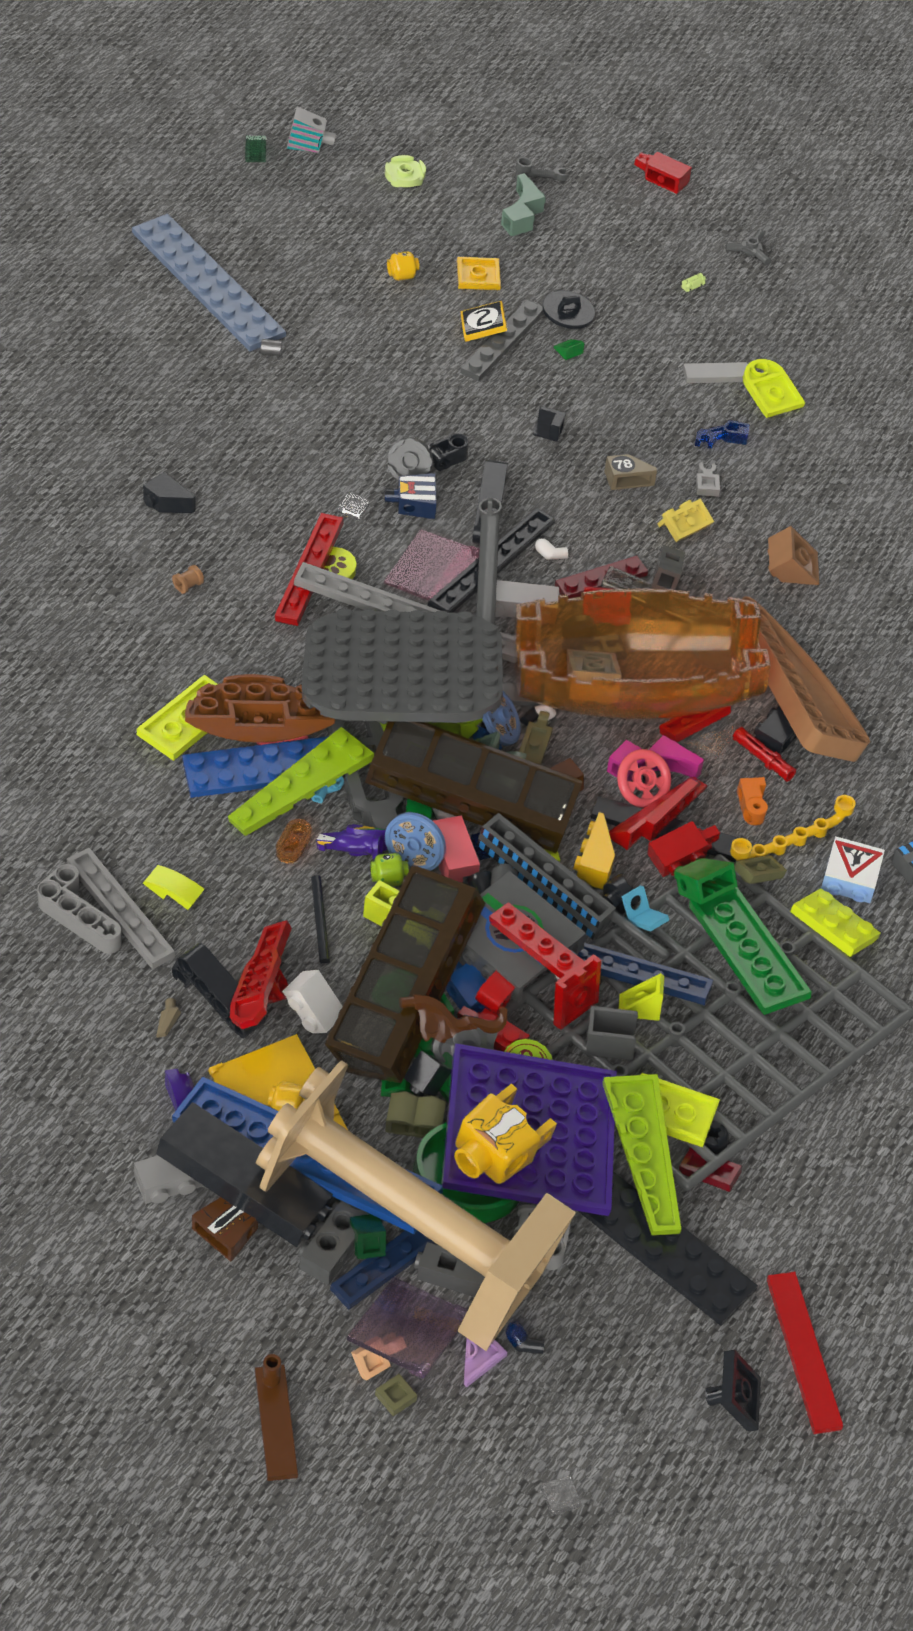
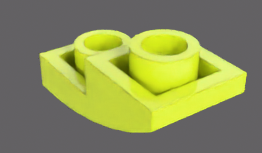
[143,865,204,910]

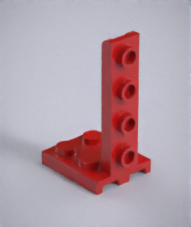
[489,902,601,1030]

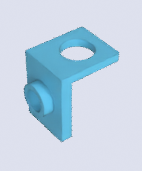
[622,885,670,931]

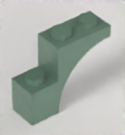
[501,173,546,236]

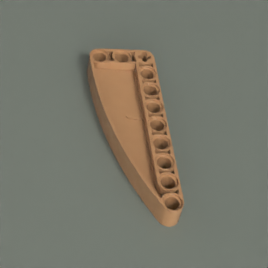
[731,596,870,762]

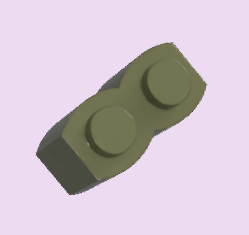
[385,1091,446,1138]

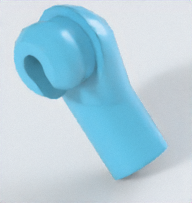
[311,776,344,803]

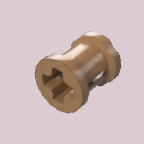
[172,565,204,594]

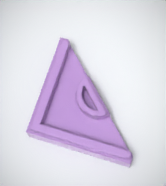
[464,1338,507,1387]

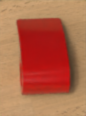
[475,971,515,1015]

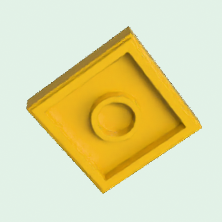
[457,257,501,290]

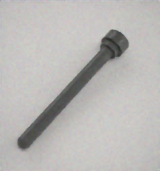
[582,880,670,959]

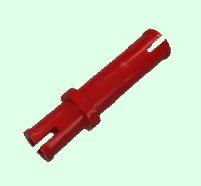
[732,727,796,782]

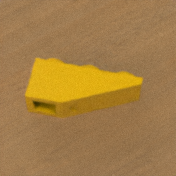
[573,812,615,890]

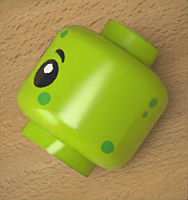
[370,853,409,887]

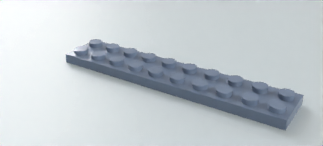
[132,214,286,351]

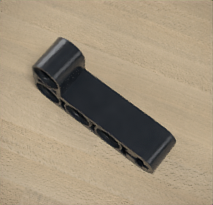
[172,943,266,1039]

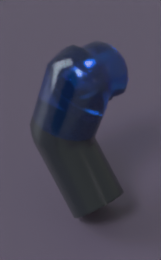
[506,1321,544,1354]

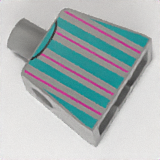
[286,107,336,152]

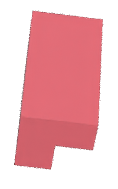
[433,815,480,888]

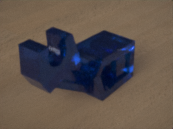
[695,420,750,449]

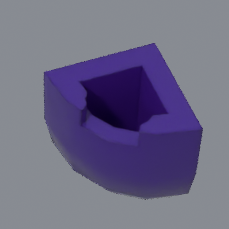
[165,1069,195,1111]

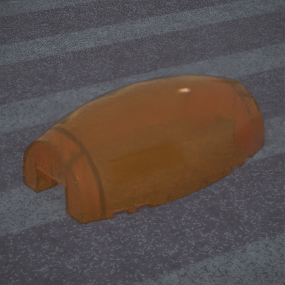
[515,589,770,720]

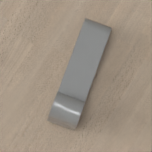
[37,864,122,954]

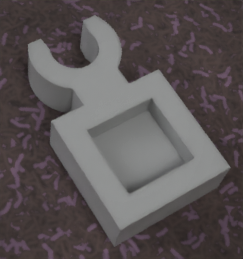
[696,462,720,497]

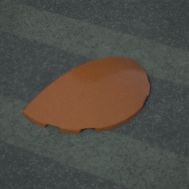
[185,674,335,743]

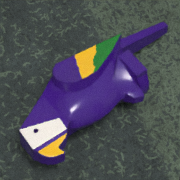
[316,824,388,859]

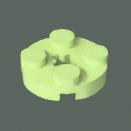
[385,155,426,187]

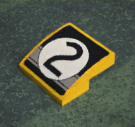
[461,301,507,342]

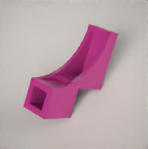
[607,735,704,781]

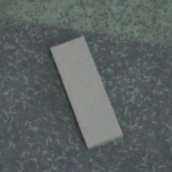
[683,362,748,383]

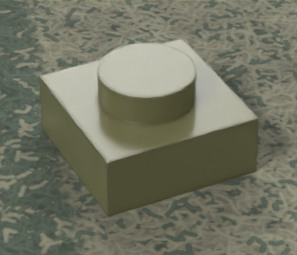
[375,1374,417,1416]

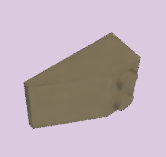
[567,649,622,705]

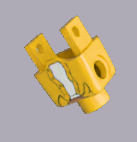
[454,1083,557,1184]

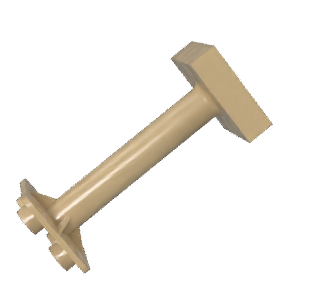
[256,1060,576,1351]

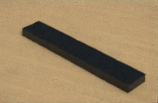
[591,796,738,862]

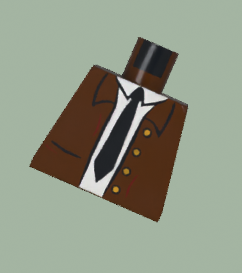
[192,1197,258,1262]

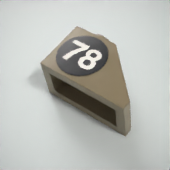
[604,454,657,490]

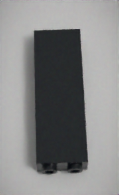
[156,1102,333,1247]

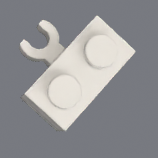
[282,970,343,1033]

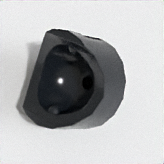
[603,873,641,913]

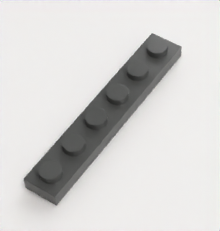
[460,299,544,382]

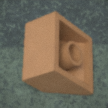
[768,526,819,585]

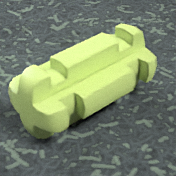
[681,273,706,292]

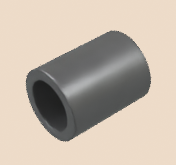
[261,339,282,356]

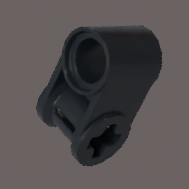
[428,433,468,471]

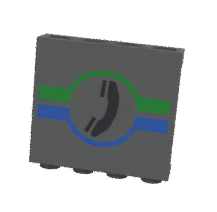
[461,871,586,1003]

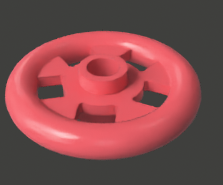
[617,749,671,808]

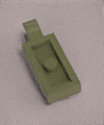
[519,711,553,765]

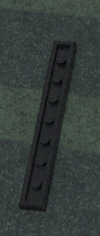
[427,508,555,613]

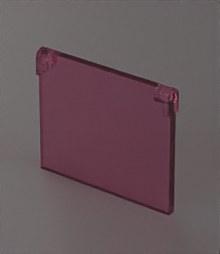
[384,529,479,600]

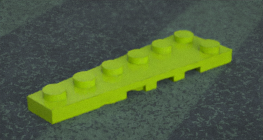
[227,727,374,836]
[603,1074,681,1235]

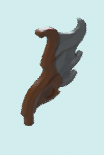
[399,994,508,1063]

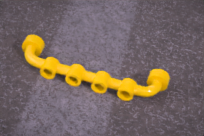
[730,795,856,861]

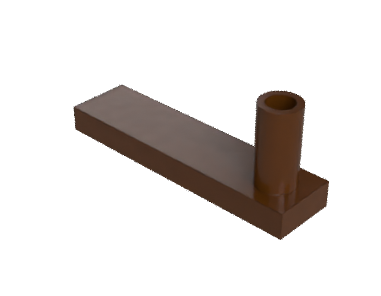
[255,1354,298,1481]

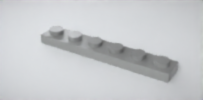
[67,848,175,970]

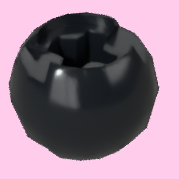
[704,1120,729,1154]

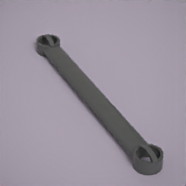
[476,498,502,625]

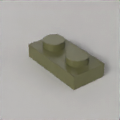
[734,855,787,884]

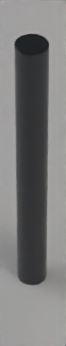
[311,875,330,963]

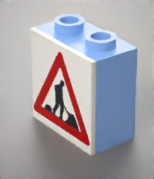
[821,836,885,903]

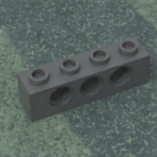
[298,1200,369,1286]

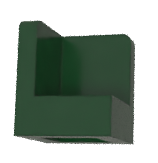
[350,1214,386,1259]

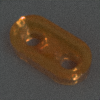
[276,819,312,863]

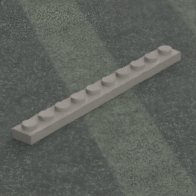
[294,562,527,664]

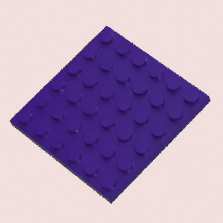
[441,1043,617,1216]

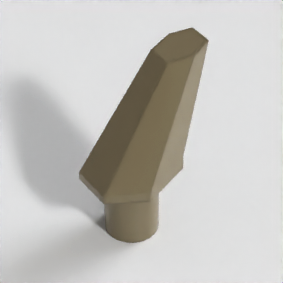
[156,998,181,1038]

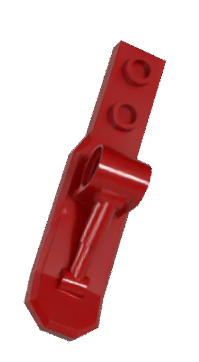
[230,920,292,1029]

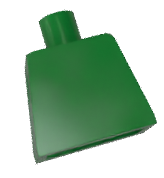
[674,858,738,904]

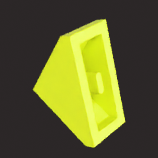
[619,973,664,1021]

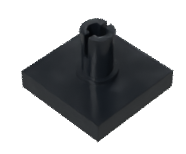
[705,1349,761,1431]

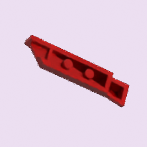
[609,777,707,850]

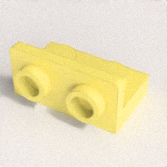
[657,498,714,542]

